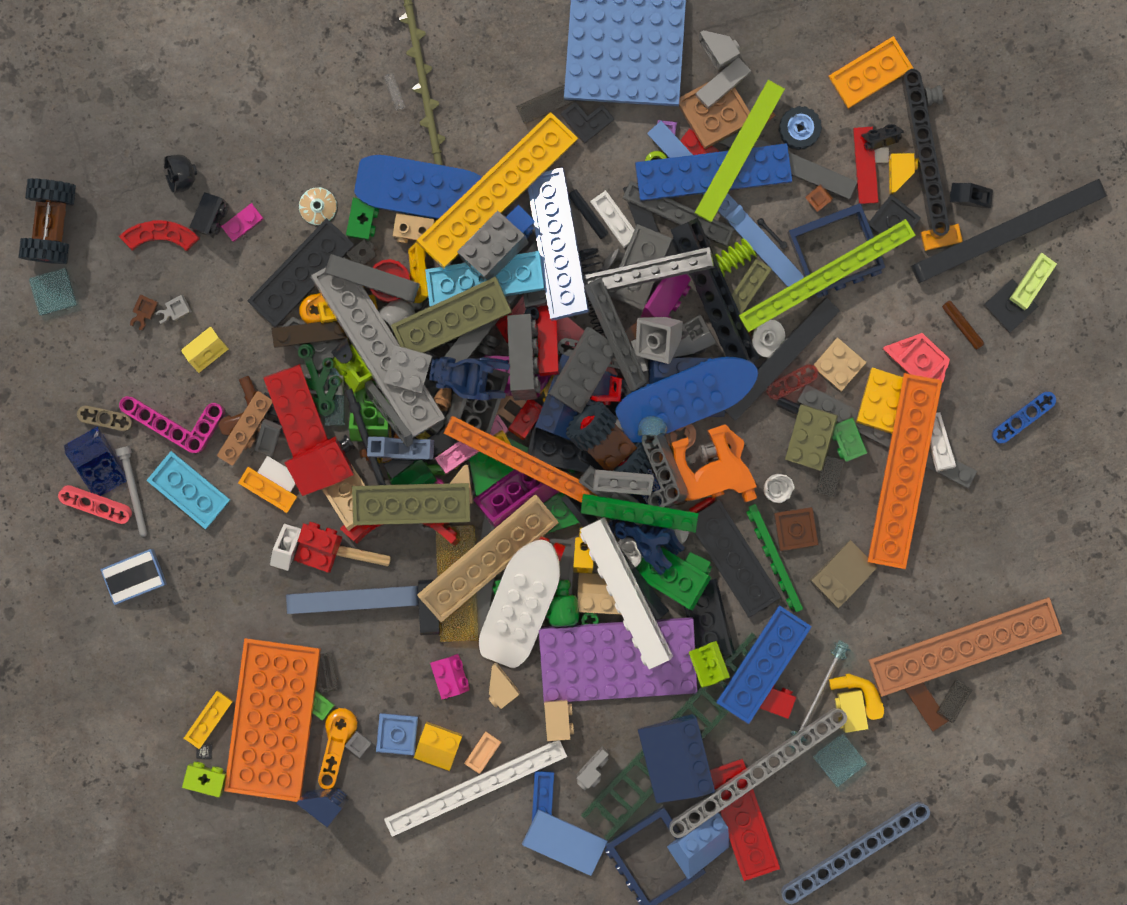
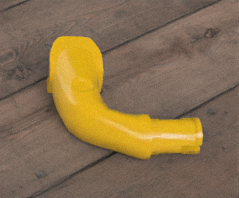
[829,674,884,720]

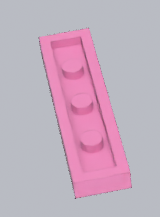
[435,415,509,474]

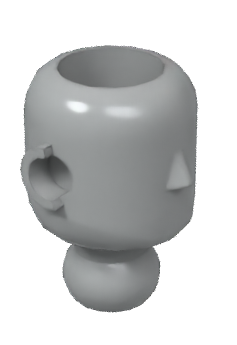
[379,299,423,335]

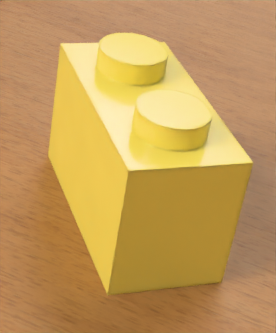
[835,689,868,733]

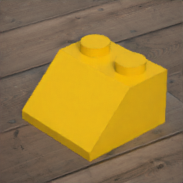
[414,722,463,771]

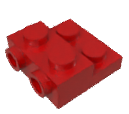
[294,521,343,573]

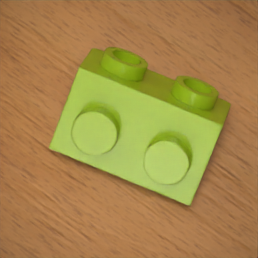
[689,641,730,688]

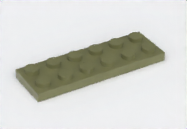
[391,276,512,353]
[352,483,470,525]

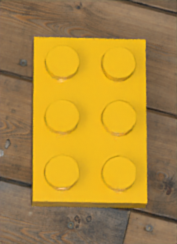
[856,368,903,434]

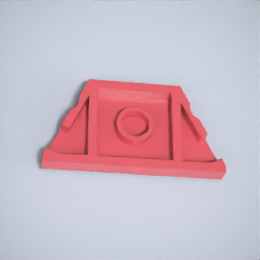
[882,333,950,383]

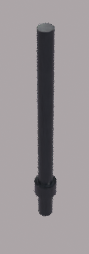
[345,388,386,485]

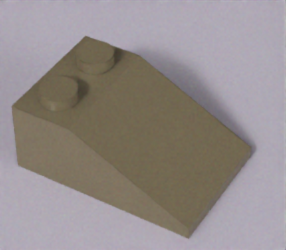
[810,540,877,608]

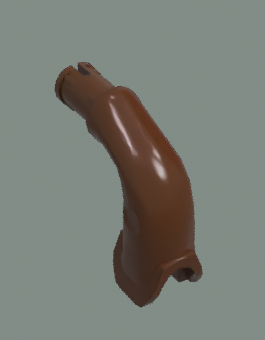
[218,376,257,436]

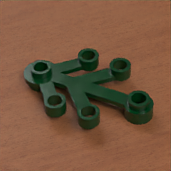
[298,344,342,416]

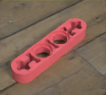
[58,485,132,524]

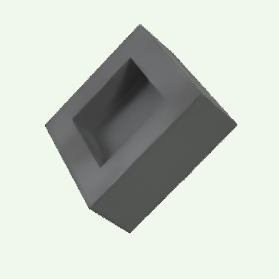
[345,731,372,758]

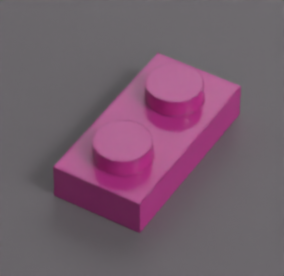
[221,203,264,242]

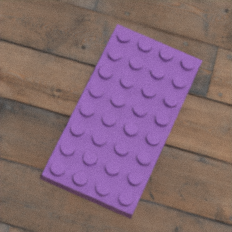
[539,617,697,702]

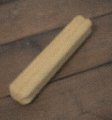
[337,546,391,566]

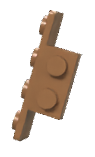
[217,391,273,465]

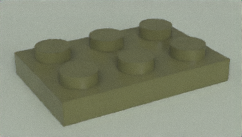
[785,404,838,471]

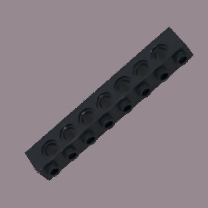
[671,218,760,362]

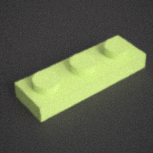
[1010,253,1057,310]

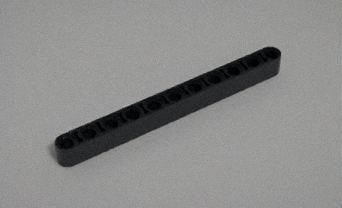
[911,179,1107,283]

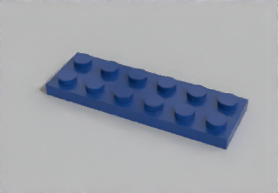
[716,605,812,724]

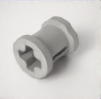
[701,444,717,462]

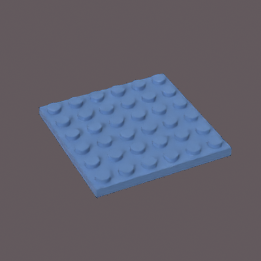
[564,0,686,106]

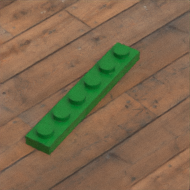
[581,494,699,533]
[746,504,803,612]

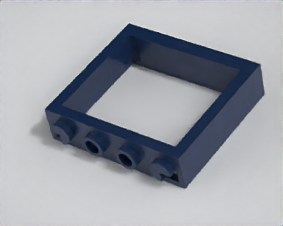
[787,203,885,298]
[605,805,706,905]

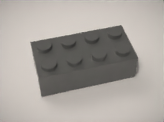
[507,314,541,401]

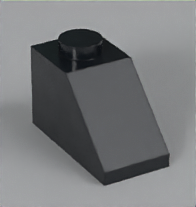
[950,183,993,208]

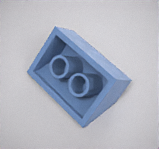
[667,813,729,879]

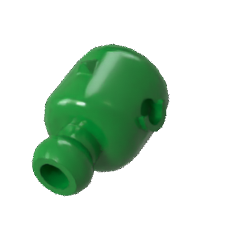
[546,580,579,627]

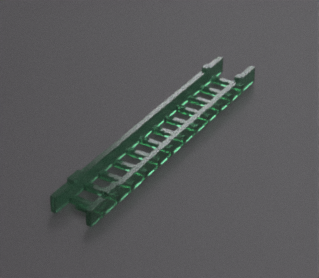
[581,632,756,841]

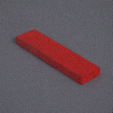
[853,126,878,204]
[537,305,559,376]

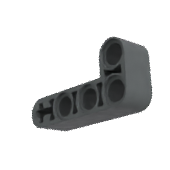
[642,431,688,508]

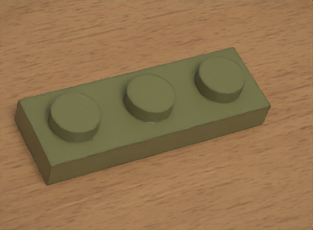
[732,259,772,314]

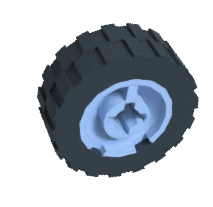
[778,106,822,150]

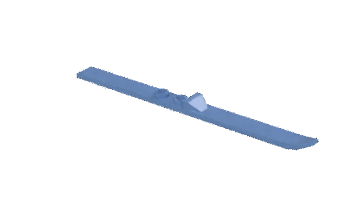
[647,121,804,287]

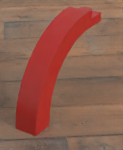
[340,523,459,546]

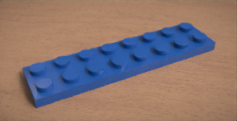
[635,144,792,201]

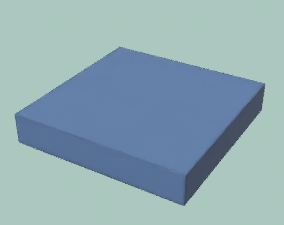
[376,713,418,755]

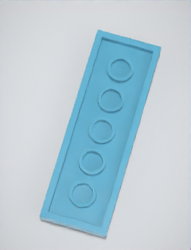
[425,251,545,307]

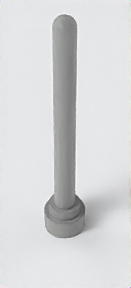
[115,446,147,537]

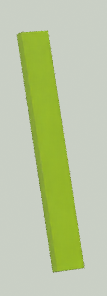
[694,80,785,223]

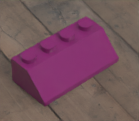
[473,469,559,529]

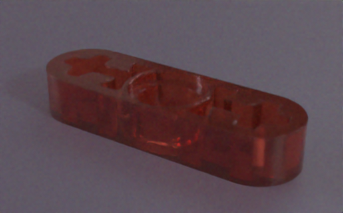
[767,364,818,400]

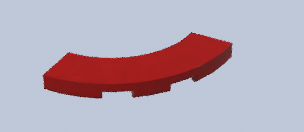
[119,220,200,251]

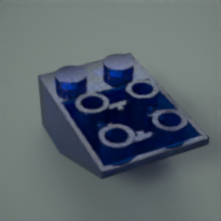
[64,426,127,496]

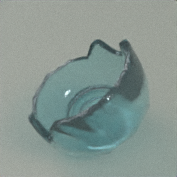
[638,416,667,436]

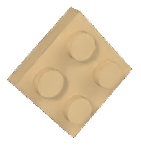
[812,337,866,392]

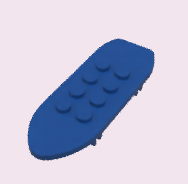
[354,155,482,219]
[615,357,758,443]

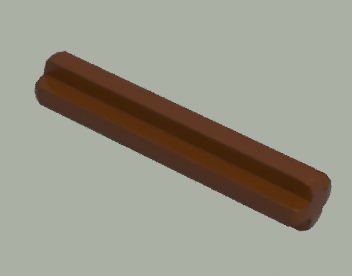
[942,301,984,350]

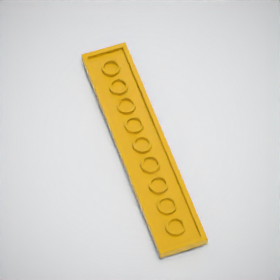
[416,112,578,269]

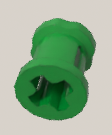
[581,612,599,625]

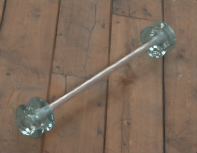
[786,640,851,749]

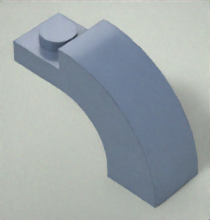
[367,437,434,460]

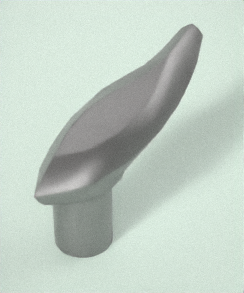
[600,249,624,272]

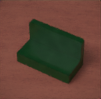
[390,459,437,485]

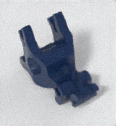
[429,357,510,400]
[608,519,685,575]

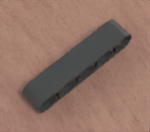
[324,254,420,303]

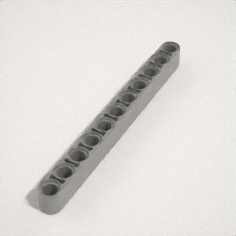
[669,708,847,838]

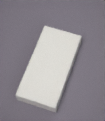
[258,456,296,492]

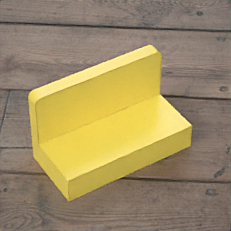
[181,327,229,373]

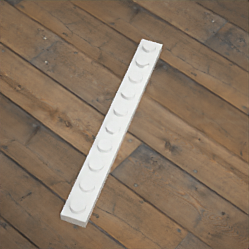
[384,740,567,837]

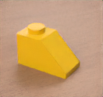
[889,153,918,194]

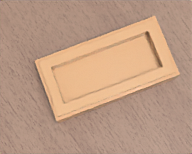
[464,731,501,774]

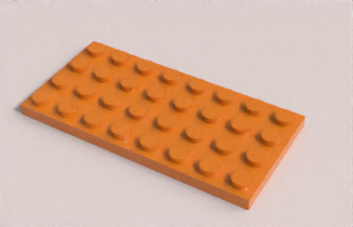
[224,638,321,802]

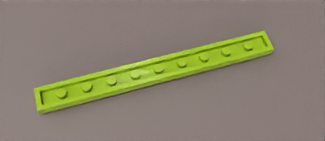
[739,219,916,332]

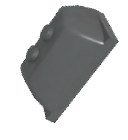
[444,369,510,434]

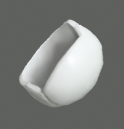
[764,474,795,503]
[618,537,643,567]

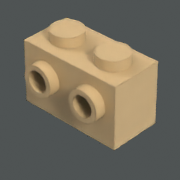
[393,213,435,243]
[544,700,574,741]

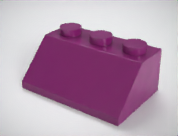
[640,274,691,318]

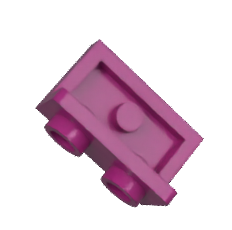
[430,654,470,699]

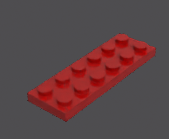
[263,364,328,457]
[710,758,780,881]

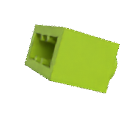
[334,345,373,393]
[182,761,226,797]

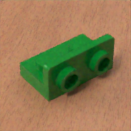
[832,418,868,462]

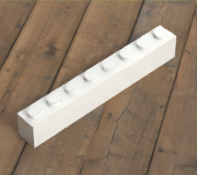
[580,517,673,669]

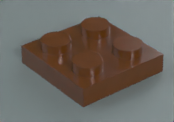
[774,507,818,551]

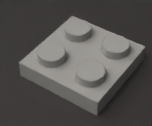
[384,345,432,393]

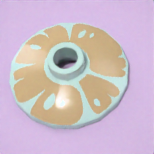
[299,187,337,225]

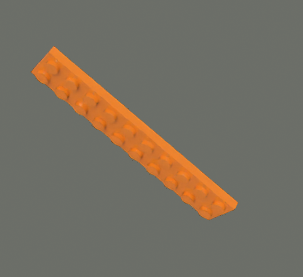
[867,373,942,569]

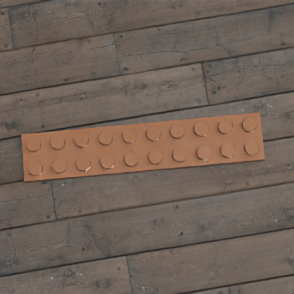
[868,597,1062,697]

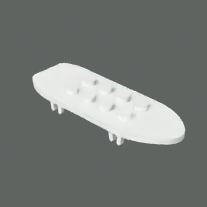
[479,540,560,668]

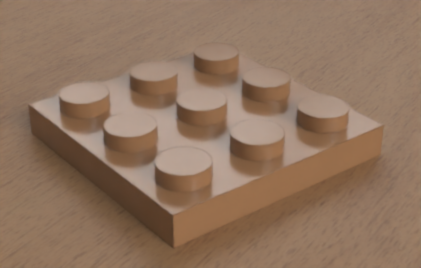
[679,81,750,150]

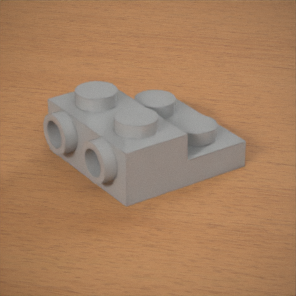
[576,746,609,791]

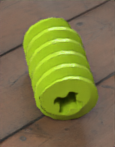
[715,238,757,277]

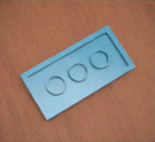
[146,451,231,529]

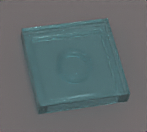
[29,268,77,316]
[813,733,867,787]

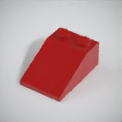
[284,436,354,496]

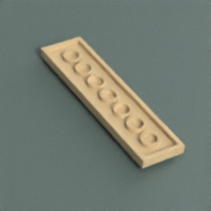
[417,494,559,622]

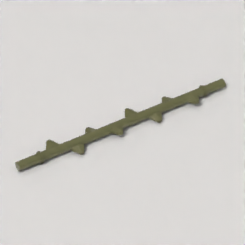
[399,0,445,165]

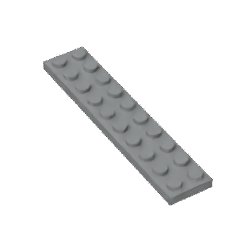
[311,268,445,438]

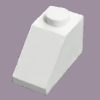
[270,524,301,571]

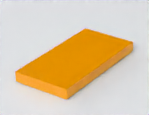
[828,36,914,109]

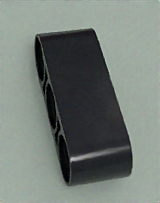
[418,579,440,636]

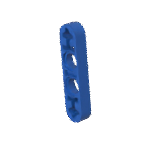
[992,392,1056,443]

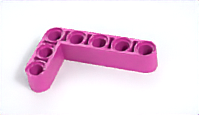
[119,396,225,453]

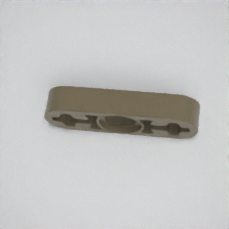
[77,406,133,431]

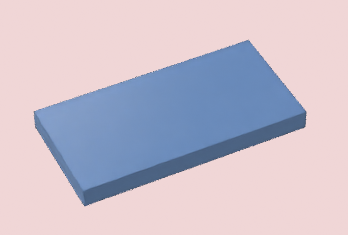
[522,809,608,876]

